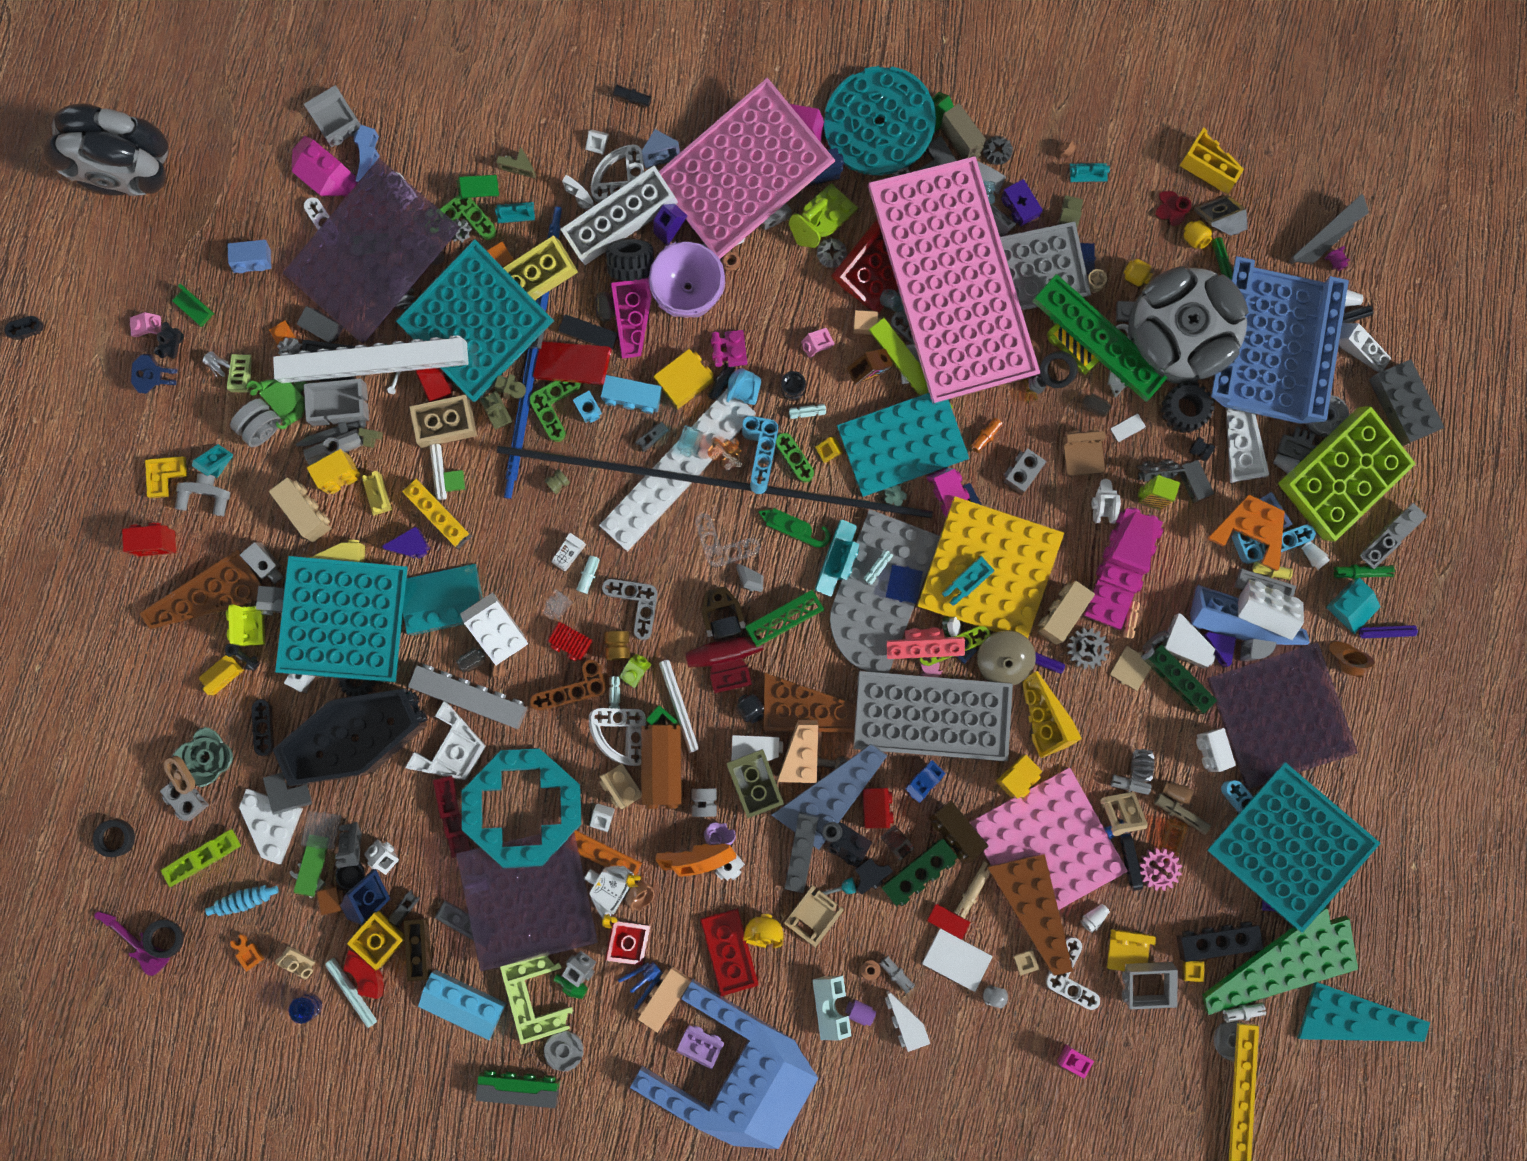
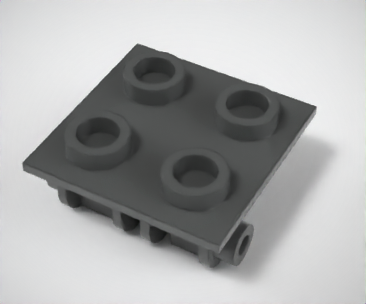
[1136,459,1185,482]

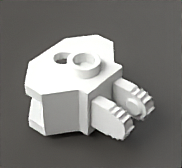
[1091,478,1121,524]

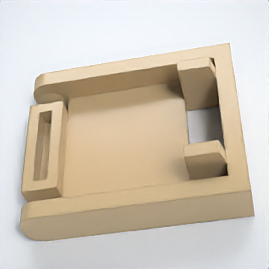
[784,885,844,948]

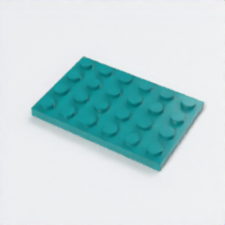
[837,393,970,497]

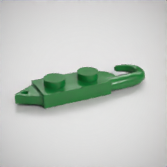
[759,508,831,548]

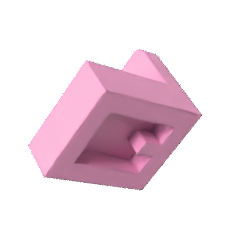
[801,328,835,358]

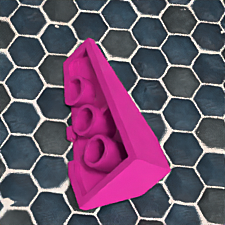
[611,278,652,359]

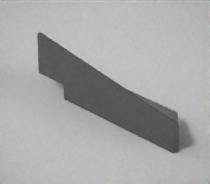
[1288,194,1369,265]

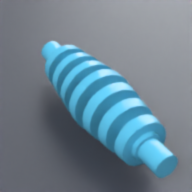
[205,885,279,916]

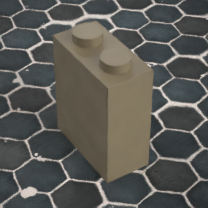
[940,103,986,159]

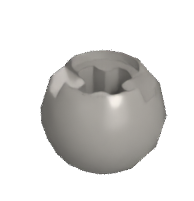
[983,985,1008,1008]

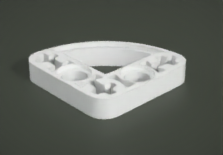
[591,145,644,202]
[589,708,646,766]

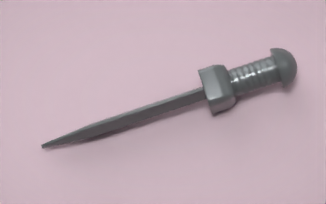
[296,420,366,447]

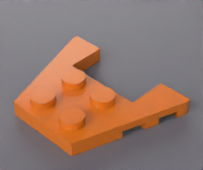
[1208,495,1285,571]

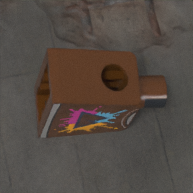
[847,349,894,385]

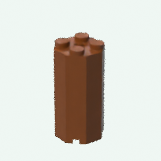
[641,725,682,809]

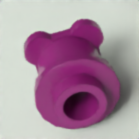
[1325,246,1350,271]

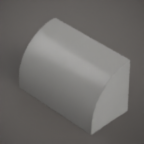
[1240,639,1277,662]

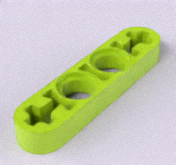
[919,626,990,666]

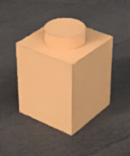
[853,310,881,335]

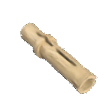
[954,861,991,919]

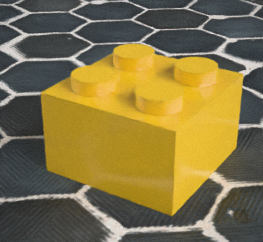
[307,449,361,494]
[347,911,405,970]

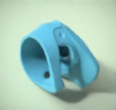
[726,368,761,405]

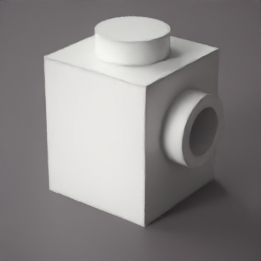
[284,674,315,693]

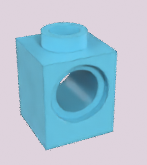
[573,391,602,423]

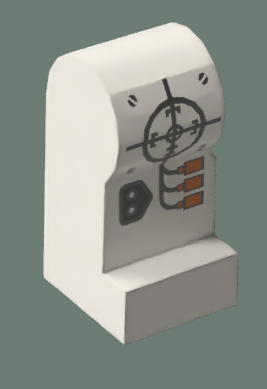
[552,533,586,571]

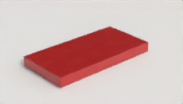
[533,342,612,385]
[700,908,759,996]

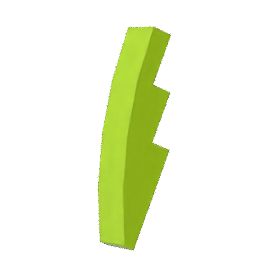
[161,829,241,888]

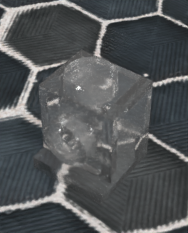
[543,589,573,620]

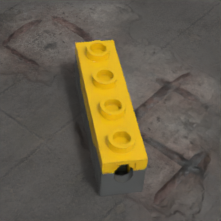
[402,479,472,549]

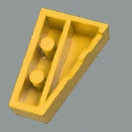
[1179,127,1244,194]

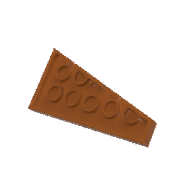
[139,549,263,630]
[764,672,856,732]
[987,854,1073,976]

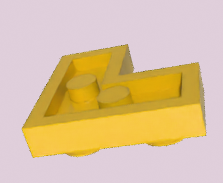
[145,456,187,498]

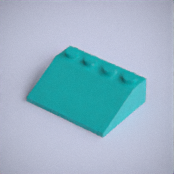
[403,564,483,636]

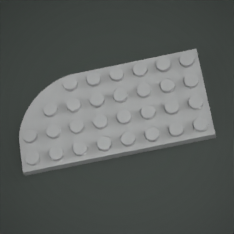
[830,509,940,673]

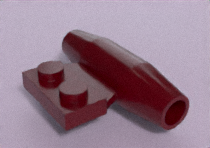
[685,635,764,694]

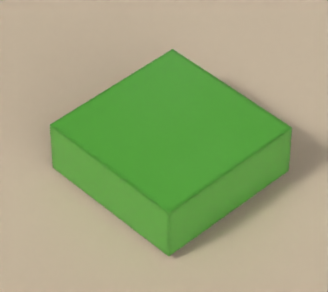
[443,470,466,492]

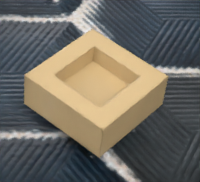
[1013,949,1039,976]

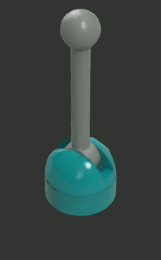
[812,877,857,895]

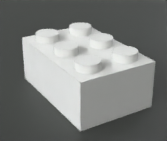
[1238,579,1304,640]
[460,592,528,665]

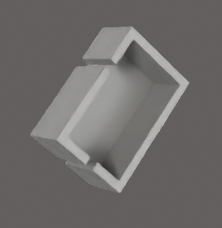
[304,379,369,426]

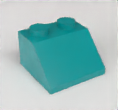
[1326,578,1381,634]

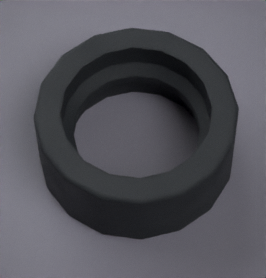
[1040,351,1078,388]
[93,819,135,857]
[142,920,184,958]

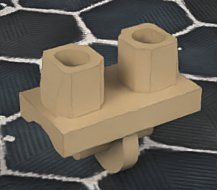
[275,946,315,979]

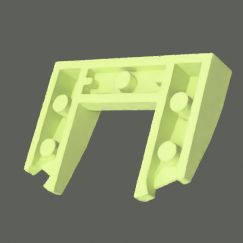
[500,951,573,1044]

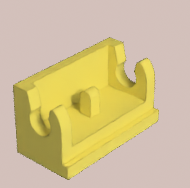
[362,471,392,516]

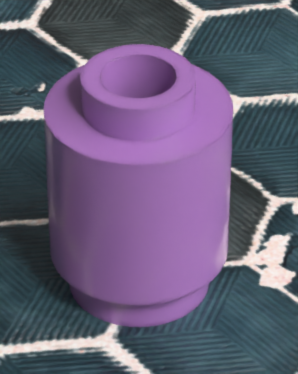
[845,1000,876,1026]

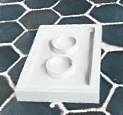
[922,928,993,992]

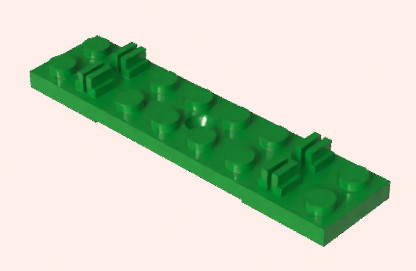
[1032,274,1167,402]

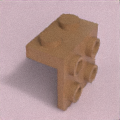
[1063,429,1106,476]

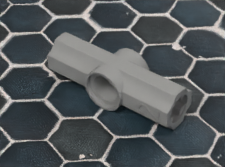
[303,429,363,466]

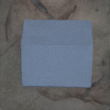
[642,129,680,169]

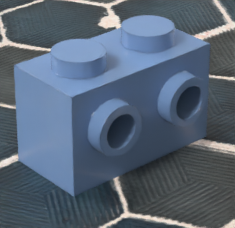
[228,240,271,273]

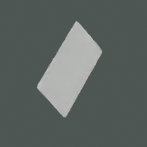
[1111,414,1146,442]

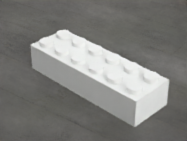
[561,165,678,265]

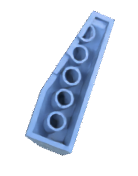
[1190,585,1310,645]

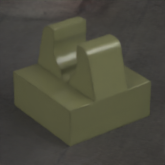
[358,428,383,448]

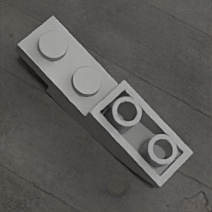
[1359,503,1427,569]

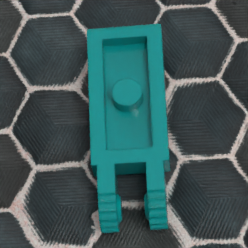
[942,556,995,606]

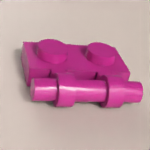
[711,330,747,367]

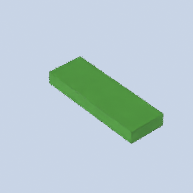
[294,835,330,897]

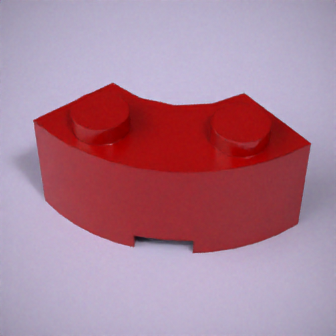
[343,949,384,999]

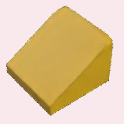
[815,437,843,463]

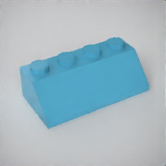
[418,970,507,1040]

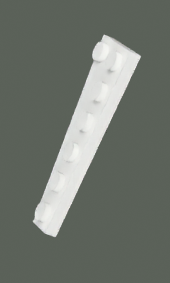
[1226,407,1269,483]

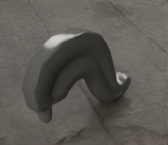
[1141,630,1169,660]

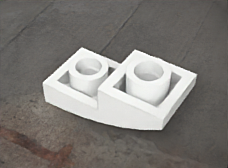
[562,175,594,210]

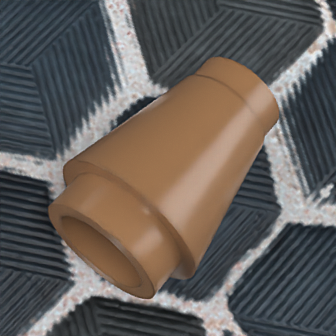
[1162,782,1194,805]

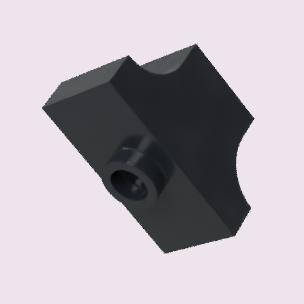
[854,857,893,895]

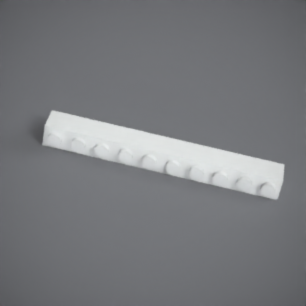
[273,336,468,383]

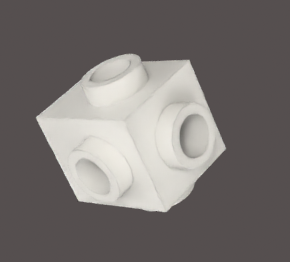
[364,839,399,875]
[714,854,745,881]

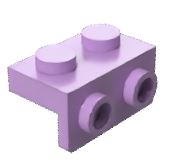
[676,1025,724,1069]

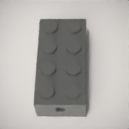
[1369,359,1445,446]

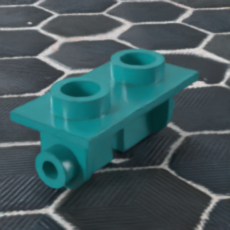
[1070,163,1110,182]
[495,202,535,223]

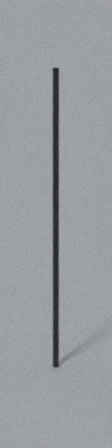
[497,446,933,518]

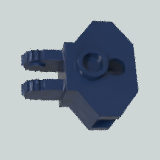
[131,354,178,394]

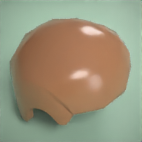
[626,882,655,912]

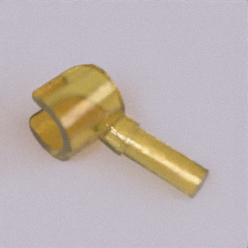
[1023,378,1038,403]

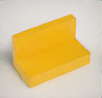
[199,655,244,696]

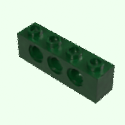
[1144,645,1217,715]
[880,838,958,907]

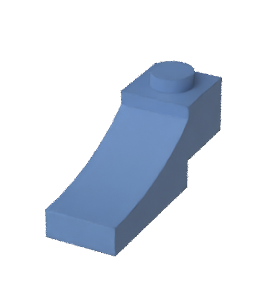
[354,125,380,189]

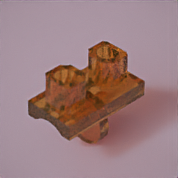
[707,437,742,471]

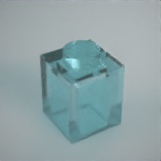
[677,425,704,457]

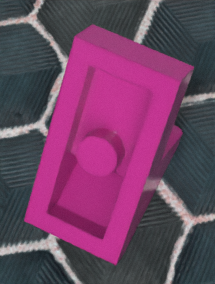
[1057,1044,1094,1079]

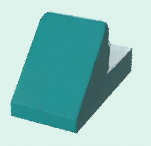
[192,444,233,478]

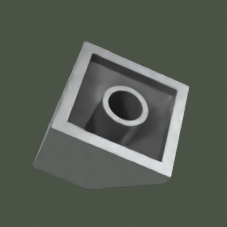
[1194,195,1248,236]

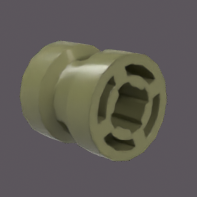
[544,468,571,494]

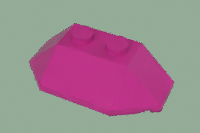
[292,136,358,196]

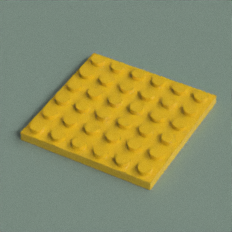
[917,496,1064,638]

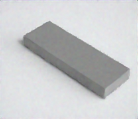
[1234,569,1296,597]

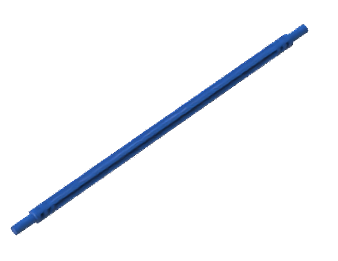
[504,207,562,499]

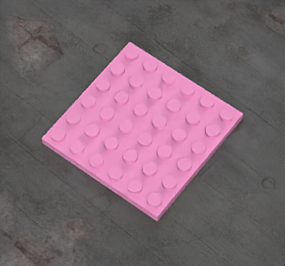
[970,767,1128,910]

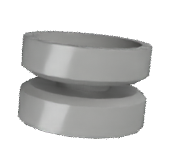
[230,399,281,447]

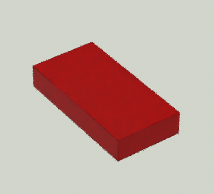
[926,903,971,940]

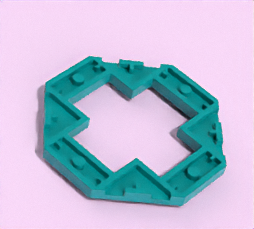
[462,748,581,868]

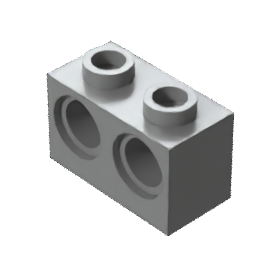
[1004,448,1046,495]
[160,782,209,821]

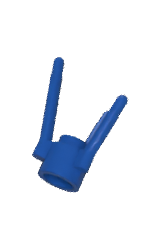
[618,962,663,1010]

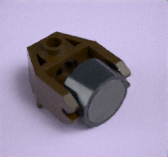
[702,586,745,640]

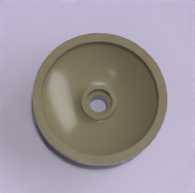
[977,630,1036,685]

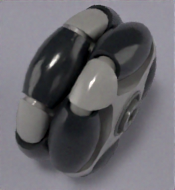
[44,103,169,196]

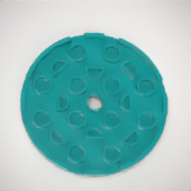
[824,66,936,175]

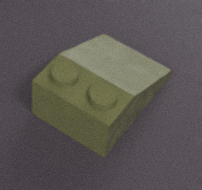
[726,749,784,819]

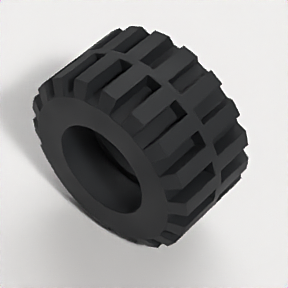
[606,239,654,281]
[1161,382,1214,433]

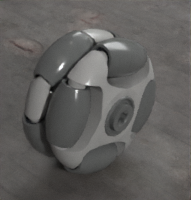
[1128,266,1249,384]

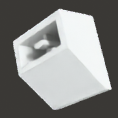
[1196,728,1236,772]

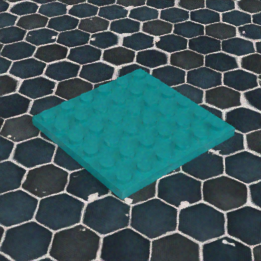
[396,239,555,402]
[275,556,408,682]
[1207,762,1381,933]

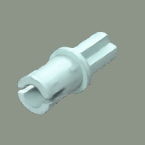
[576,556,600,594]

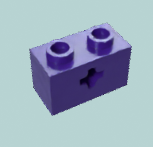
[1001,179,1043,227]

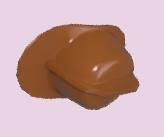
[1329,641,1375,678]

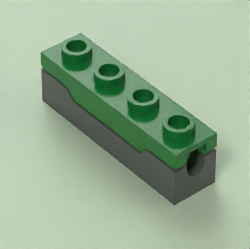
[476,1070,560,1108]

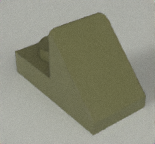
[496,147,536,179]
[1058,195,1084,227]

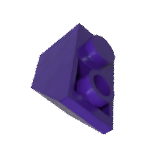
[654,204,688,245]

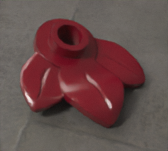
[1155,191,1192,226]

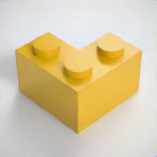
[996,754,1043,799]

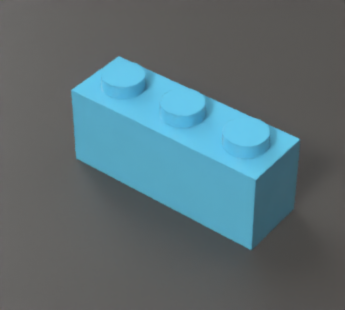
[601,375,663,414]

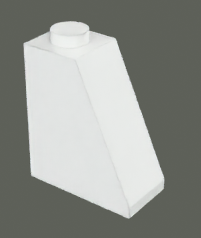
[1162,614,1215,668]
[731,735,783,761]

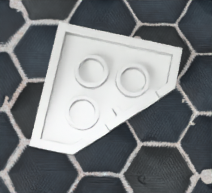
[239,789,303,864]

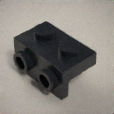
[824,822,872,867]

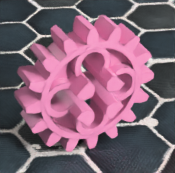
[1138,847,1182,891]

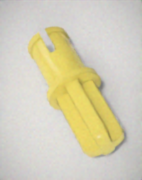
[1252,562,1293,580]

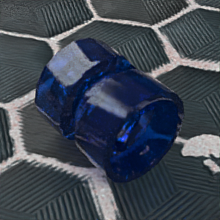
[289,993,322,1024]

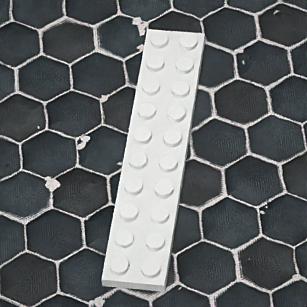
[599,388,756,552]

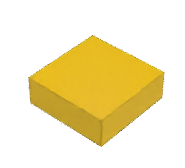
[1183,961,1204,982]

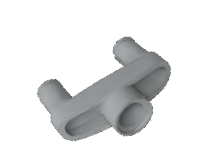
[174,473,231,517]

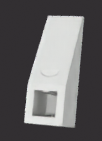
[1339,323,1391,373]
[885,991,930,1052]

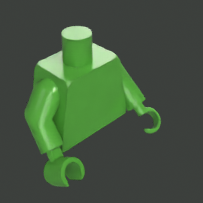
[246,379,308,429]

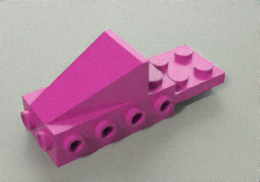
[1084,507,1163,630]

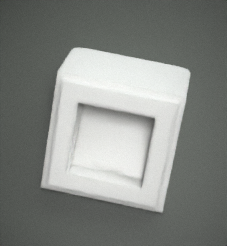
[585,130,609,154]
[589,804,615,832]

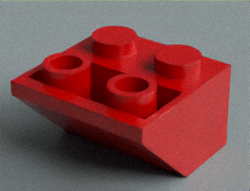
[862,788,894,829]

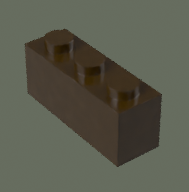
[928,800,989,864]
[404,917,432,982]

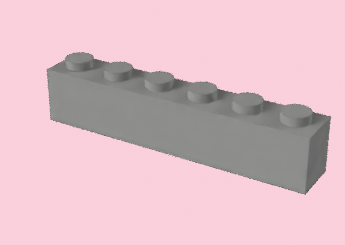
[408,664,528,729]

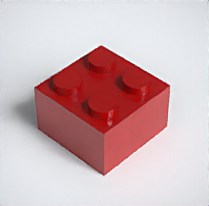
[122,523,176,557]

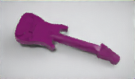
[94,912,170,976]

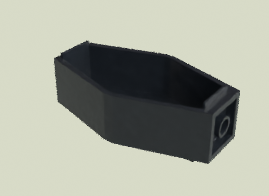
[273,689,428,786]

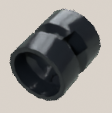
[781,371,806,401]

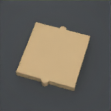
[1109,646,1151,691]

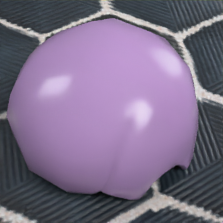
[704,822,736,846]

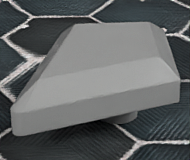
[736,564,764,592]

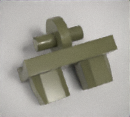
[495,374,526,400]
[480,391,513,430]

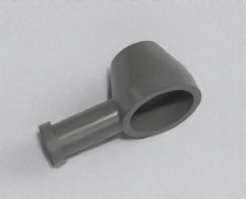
[817,756,850,770]

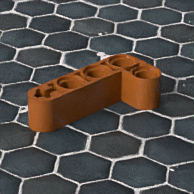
[530,660,606,711]

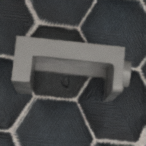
[304,85,361,147]

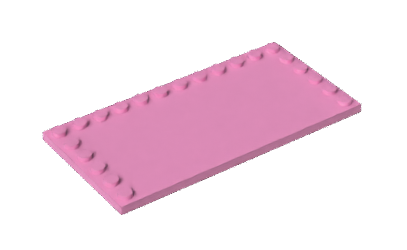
[868,156,1040,404]

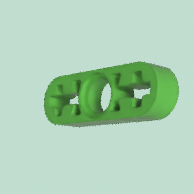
[776,433,814,483]

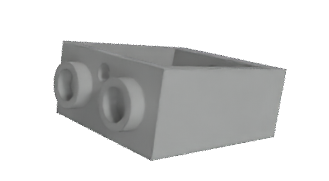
[1122,962,1178,1009]

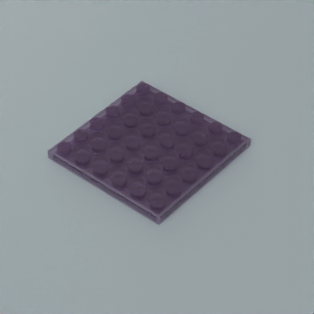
[1207,642,1358,789]
[456,832,598,971]

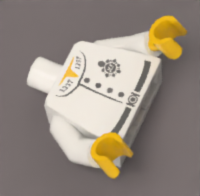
[585,866,641,928]

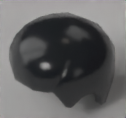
[335,862,366,890]

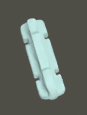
[789,404,826,419]
[864,550,893,584]
[609,676,620,714]

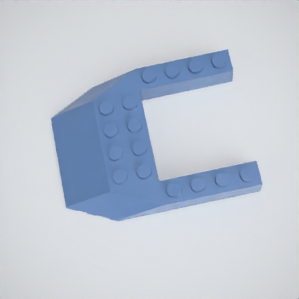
[630,979,818,1149]

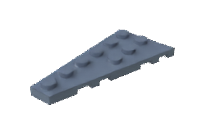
[772,743,887,850]

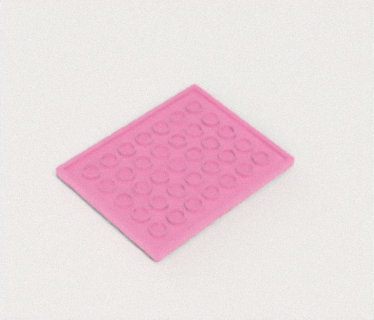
[659,78,835,259]

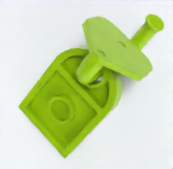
[789,183,858,248]

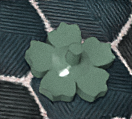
[884,485,907,506]

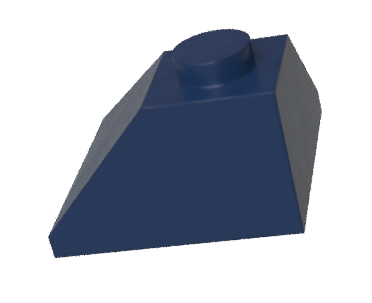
[340,869,390,925]

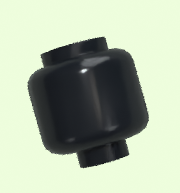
[736,694,764,723]

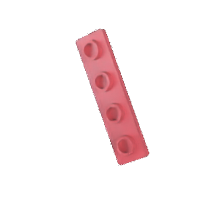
[886,627,965,659]

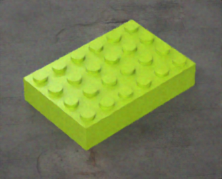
[1278,406,1416,541]

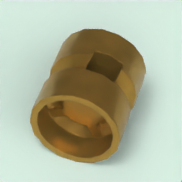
[604,631,630,660]

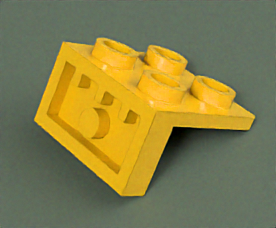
[1107,929,1156,971]

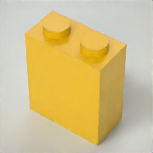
[654,349,714,409]

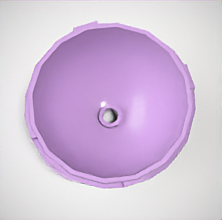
[649,242,725,318]

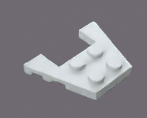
[405,701,486,780]

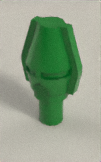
[554,974,588,999]

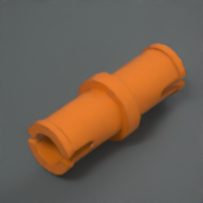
[970,418,1003,454]

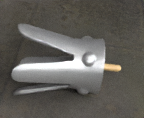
[203,351,230,377]

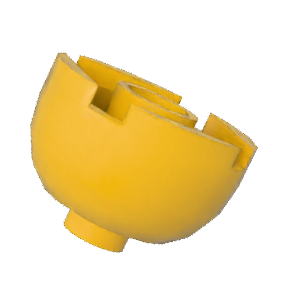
[743,914,784,948]

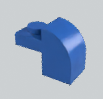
[906,760,946,803]

